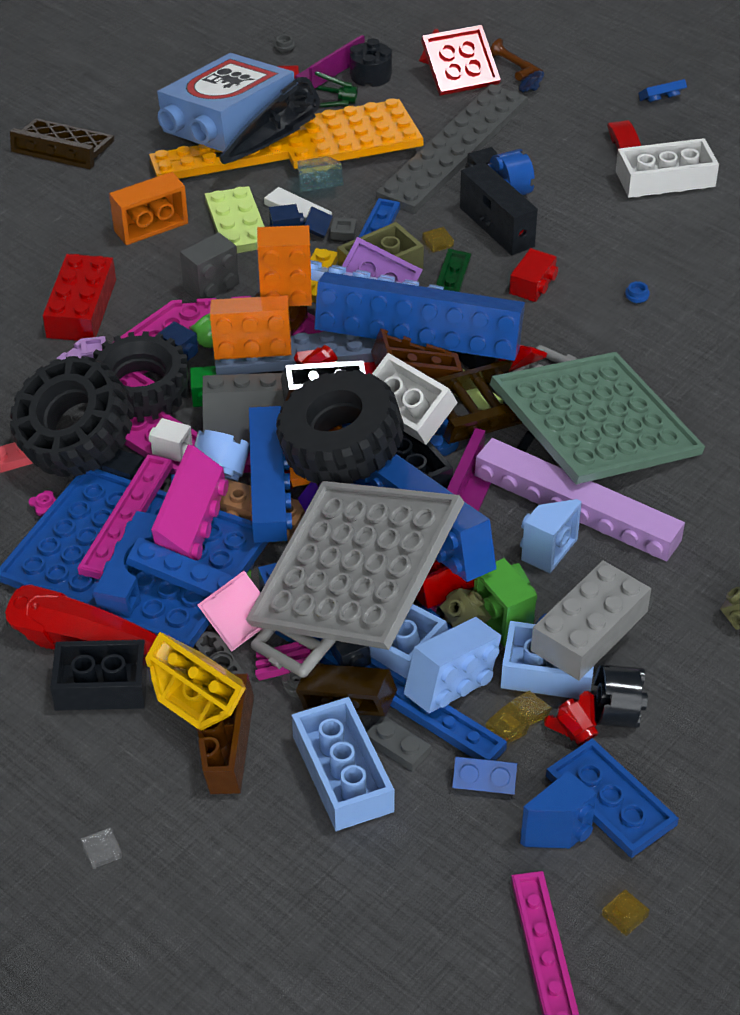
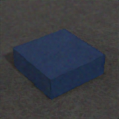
[303,206,333,238]

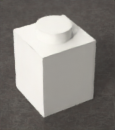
[149,418,193,462]

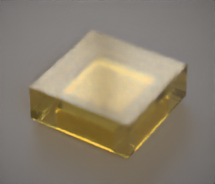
[422,227,454,252]

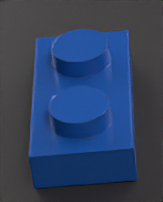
[638,79,687,103]
[452,756,517,795]

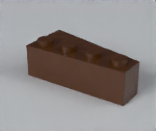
[197,673,254,794]

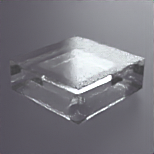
[81,827,123,869]

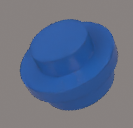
[625,281,650,303]

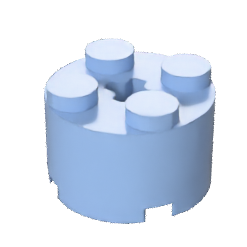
[194,430,250,482]

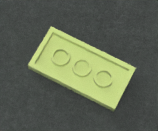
[205,186,265,253]

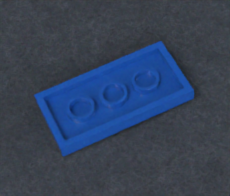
[546,738,679,858]

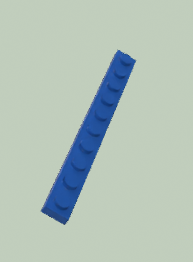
[275,631,507,761]

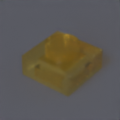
[602,889,650,936]

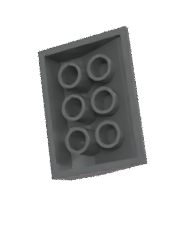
[202,373,284,451]

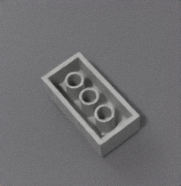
[531,560,652,680]

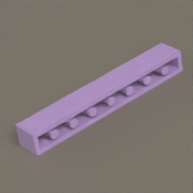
[475,438,685,562]

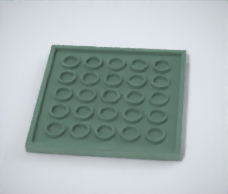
[490,352,705,485]

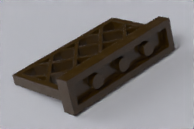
[10,118,114,170]

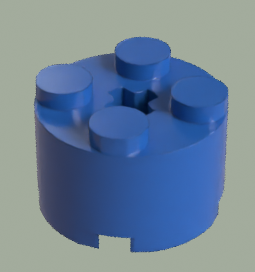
[487,149,535,195]

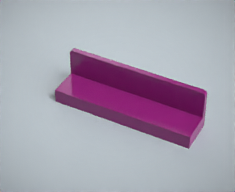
[295,35,365,88]
[447,428,491,511]

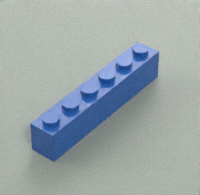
[249,406,292,543]

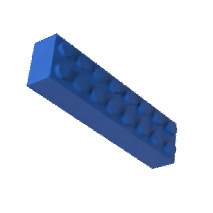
[314,272,525,361]
[351,454,496,582]

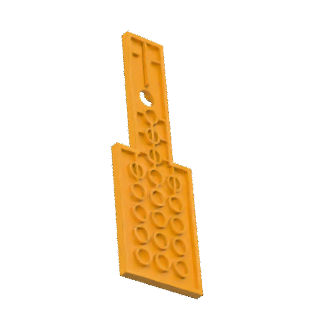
[149,98,424,179]

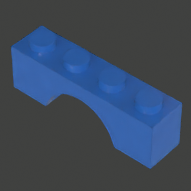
[92,511,157,617]

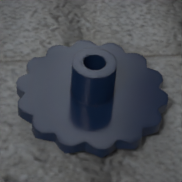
[519,70,544,92]

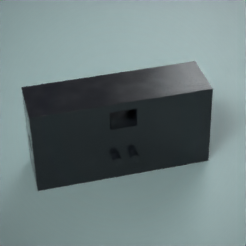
[460,162,538,256]

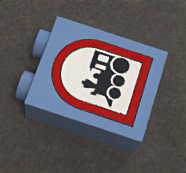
[157,53,295,152]

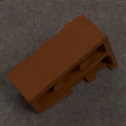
[371,328,463,379]

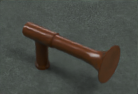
[490,38,543,81]

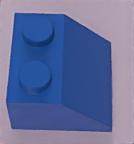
[520,771,596,849]

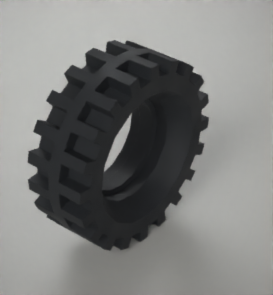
[93,331,190,422]

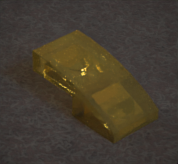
[486,691,552,744]

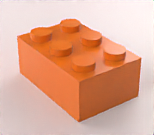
[109,172,188,245]
[257,225,312,306]
[210,295,292,360]

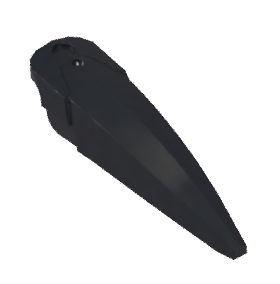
[219,77,320,164]

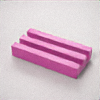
[255,642,312,681]

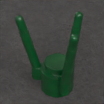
[315,71,358,107]

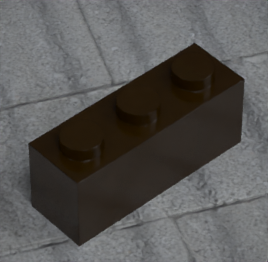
[296,664,397,717]

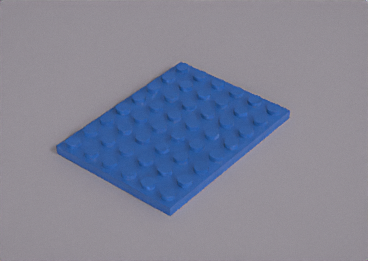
[0,469,269,648]

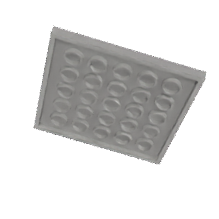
[246,481,464,650]

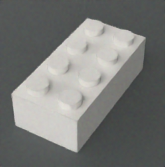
[616,138,719,198]

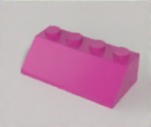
[151,445,229,560]

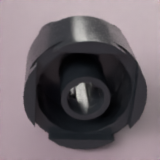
[350,38,392,87]
[594,665,648,728]

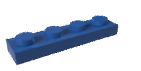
[126,537,234,598]

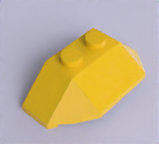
[145,632,246,730]

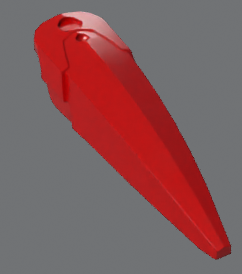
[5,585,157,654]

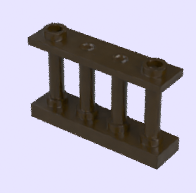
[432,360,522,444]

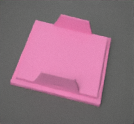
[197,571,263,652]

